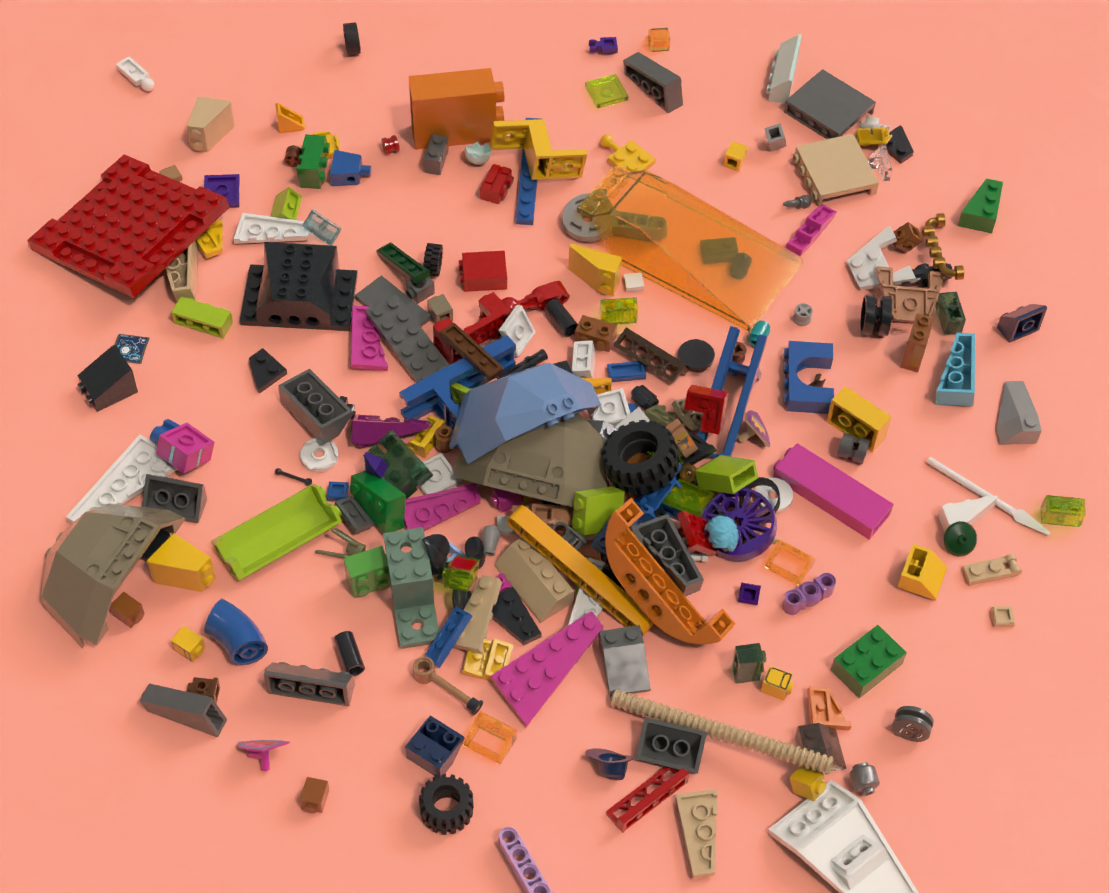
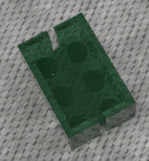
[363,429,433,499]

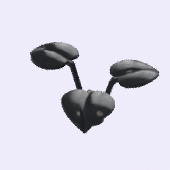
[422,534,486,610]

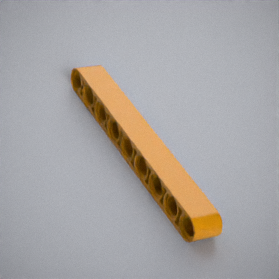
[507,505,654,637]

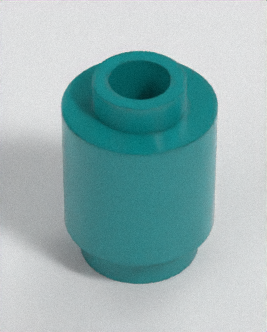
[747,320,771,347]

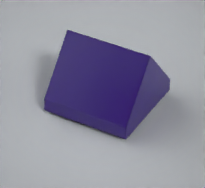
[738,582,761,605]

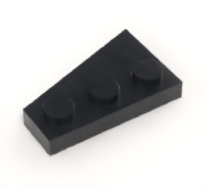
[492,587,542,646]

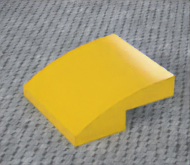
[461,638,513,681]

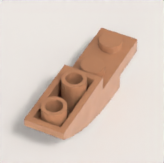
[512,503,574,531]

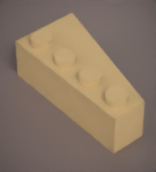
[166,241,198,302]

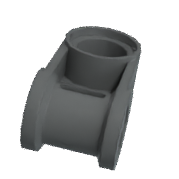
[552,522,588,551]

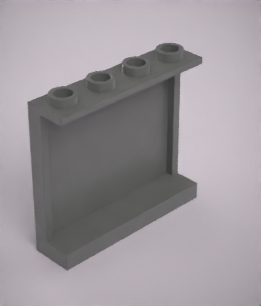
[784,69,876,139]

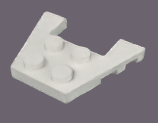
[847,226,917,291]

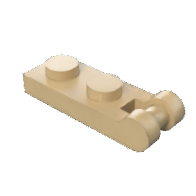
[962,553,1022,586]

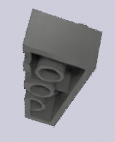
[636,514,704,596]

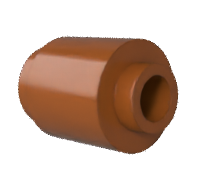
[435,426,454,453]

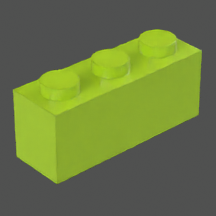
[171,296,233,339]

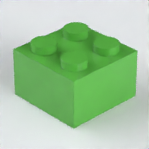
[344,546,390,598]

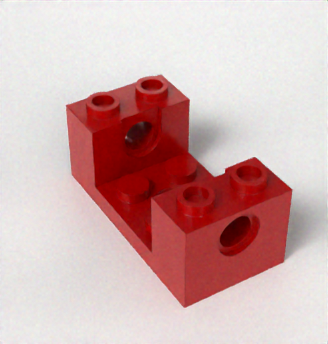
[433,292,511,365]

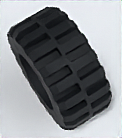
[602,420,680,495]

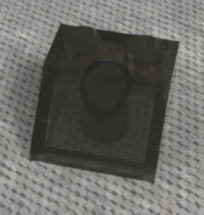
[795,723,846,771]

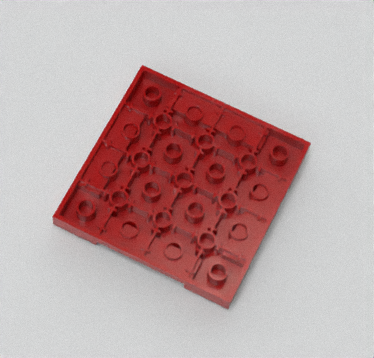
[27,154,230,298]

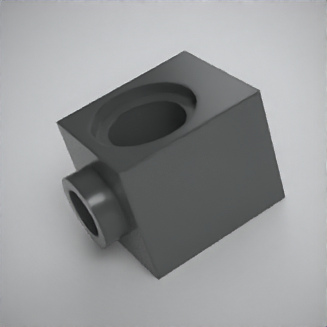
[406,277,435,304]

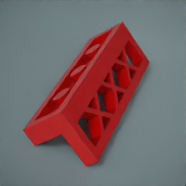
[606,766,689,833]

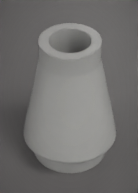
[481,525,501,556]

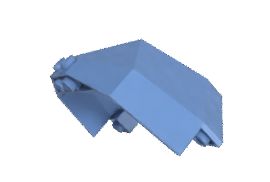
[449,363,601,464]

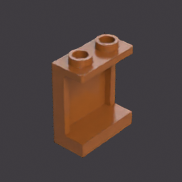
[900,313,934,373]

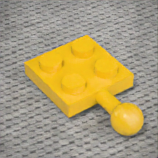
[600,134,656,181]

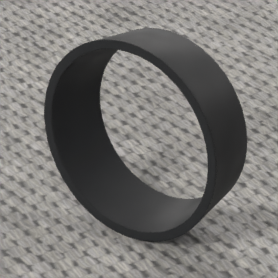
[739,477,780,518]

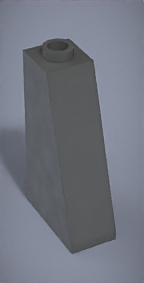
[139,683,227,737]

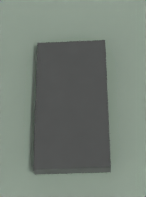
[355,275,431,327]

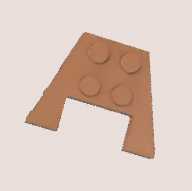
[875,266,946,323]

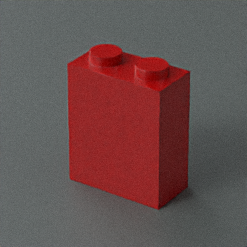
[459,250,508,292]

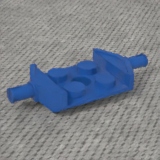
[633,464,682,525]

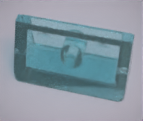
[302,209,343,245]

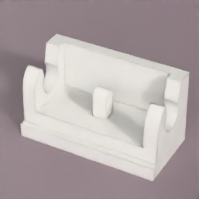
[572,341,596,378]

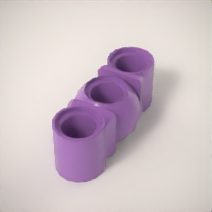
[783,572,836,615]

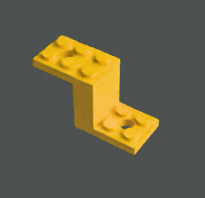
[489,119,587,180]

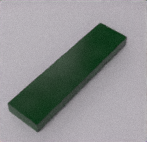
[376,242,431,284]

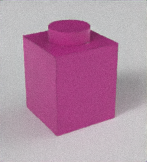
[491,488,522,513]

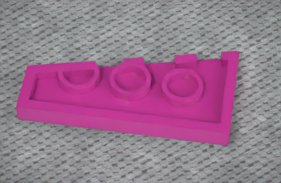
[350,305,388,371]
[404,483,481,531]

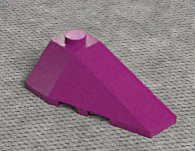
[352,414,430,447]

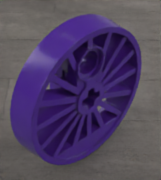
[702,488,777,561]

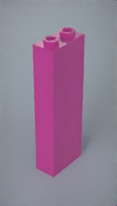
[773,443,894,540]

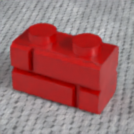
[480,164,514,204]

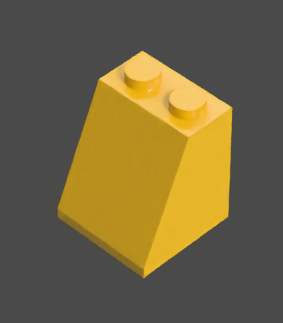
[147,533,216,592]

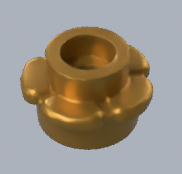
[680,464,697,483]

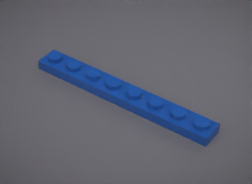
[516,117,542,225]

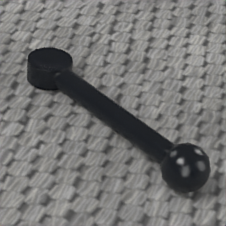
[275,468,312,486]

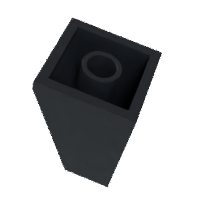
[77,345,138,412]

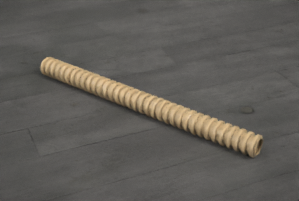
[611,689,834,775]

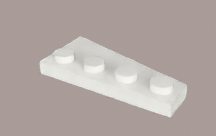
[234,213,312,244]

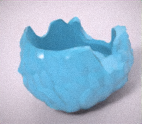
[704,516,739,552]

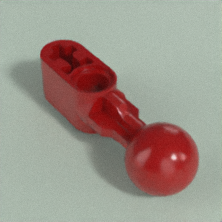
[502,281,570,312]

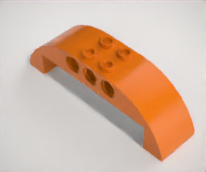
[605,498,735,644]

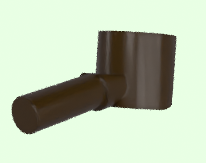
[809,373,826,387]

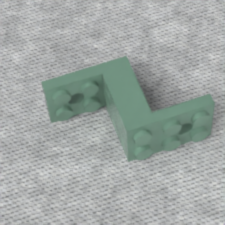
[383,527,440,649]

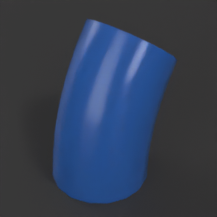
[204,599,268,665]

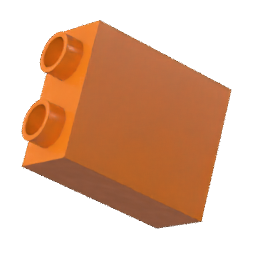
[408,68,505,150]

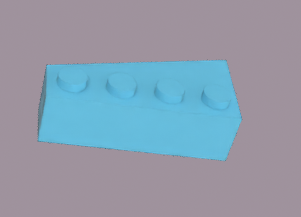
[935,333,975,406]

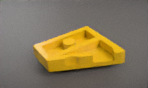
[195,220,223,259]

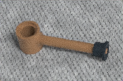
[413,656,483,715]

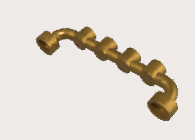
[922,213,964,280]

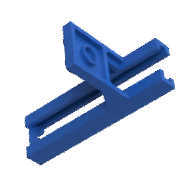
[697,326,768,458]
[399,335,516,430]

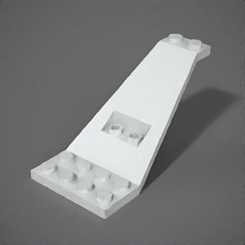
[768,780,919,893]

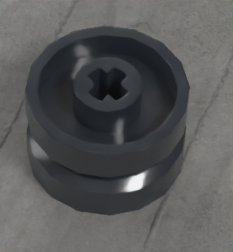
[860,294,892,336]

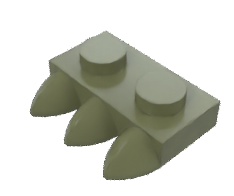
[645,405,685,427]

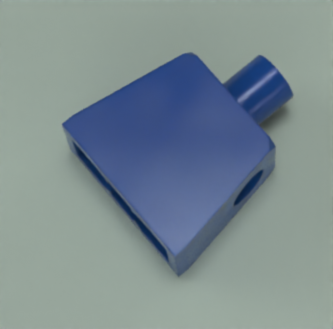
[330,150,372,186]

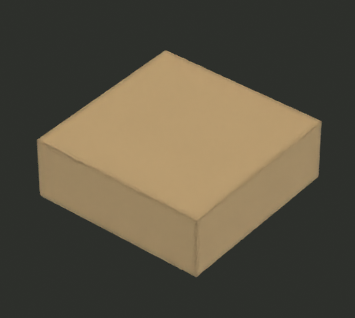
[991,606,1015,627]

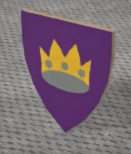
[738,410,770,448]

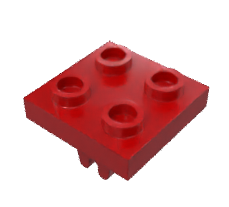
[677,511,718,556]

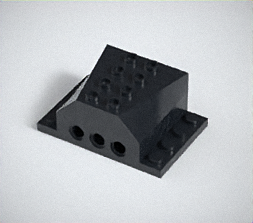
[240,242,358,331]

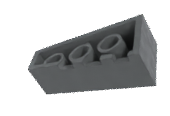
[623,52,683,113]

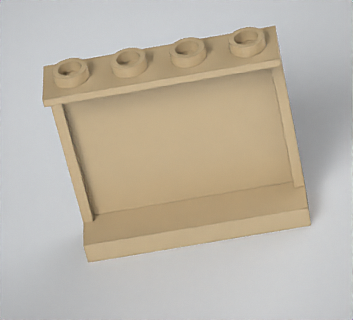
[793,134,879,207]

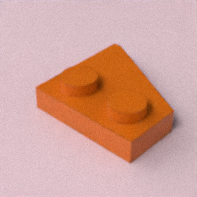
[807,686,852,730]

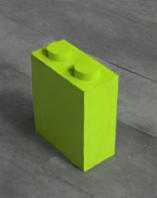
[695,455,759,494]
[572,486,625,535]

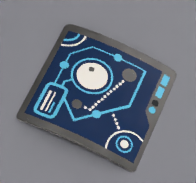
[114,334,150,364]

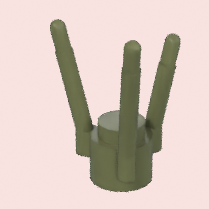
[315,528,366,558]

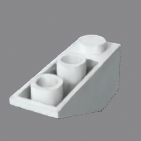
[938,495,998,532]

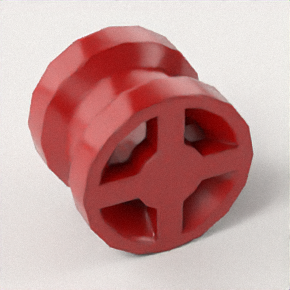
[381,135,400,155]

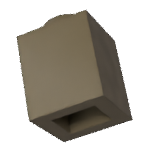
[427,294,453,324]

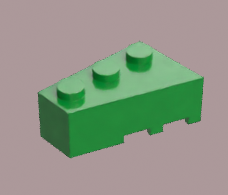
[296,134,330,189]
[958,178,1003,234]
[350,470,406,533]

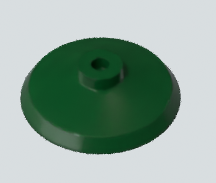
[944,521,977,557]

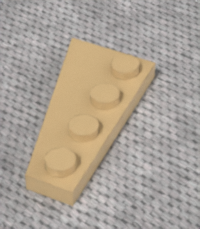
[454,575,502,654]
[675,788,718,879]

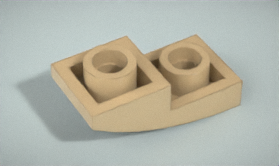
[671,398,703,431]

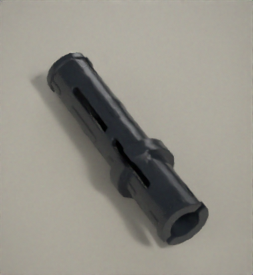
[496,349,548,380]

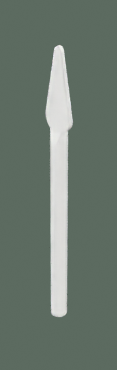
[926,457,1050,535]

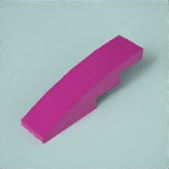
[785,204,837,256]

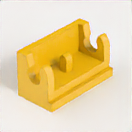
[407,415,445,459]

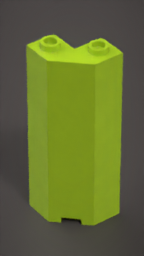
[211,484,342,581]

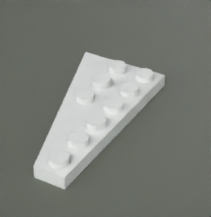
[66,435,178,524]

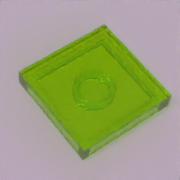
[585,74,629,109]
[663,479,715,517]

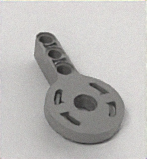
[562,193,667,242]

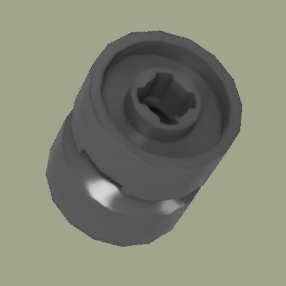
[837,432,870,464]

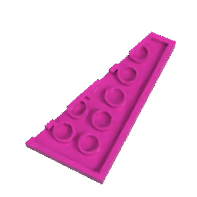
[491,611,604,728]

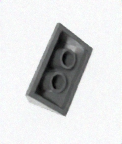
[142,474,208,523]
[635,717,707,774]

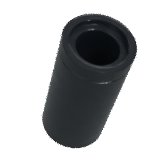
[544,299,578,337]
[333,631,365,676]

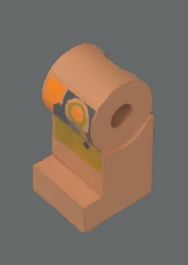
[666,418,698,458]

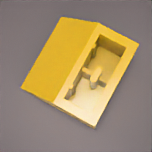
[898,544,947,601]

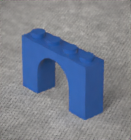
[783,341,834,414]

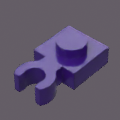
[589,37,618,54]

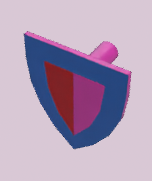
[238,740,290,771]

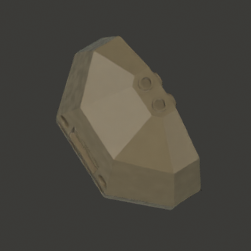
[453,413,610,507]
[41,504,185,649]

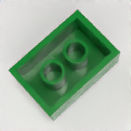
[831,624,907,699]

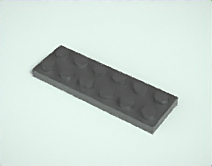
[365,294,449,383]

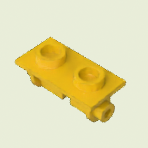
[855,127,892,146]

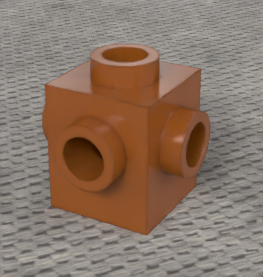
[893,222,923,253]

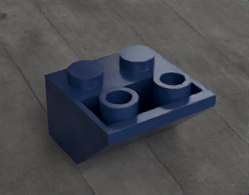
[405,715,465,778]

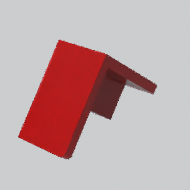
[684,385,729,435]

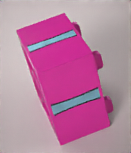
[156,422,215,473]

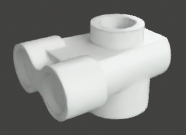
[860,116,890,134]

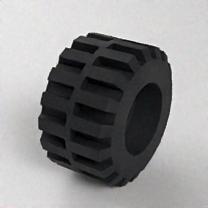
[419,774,474,835]

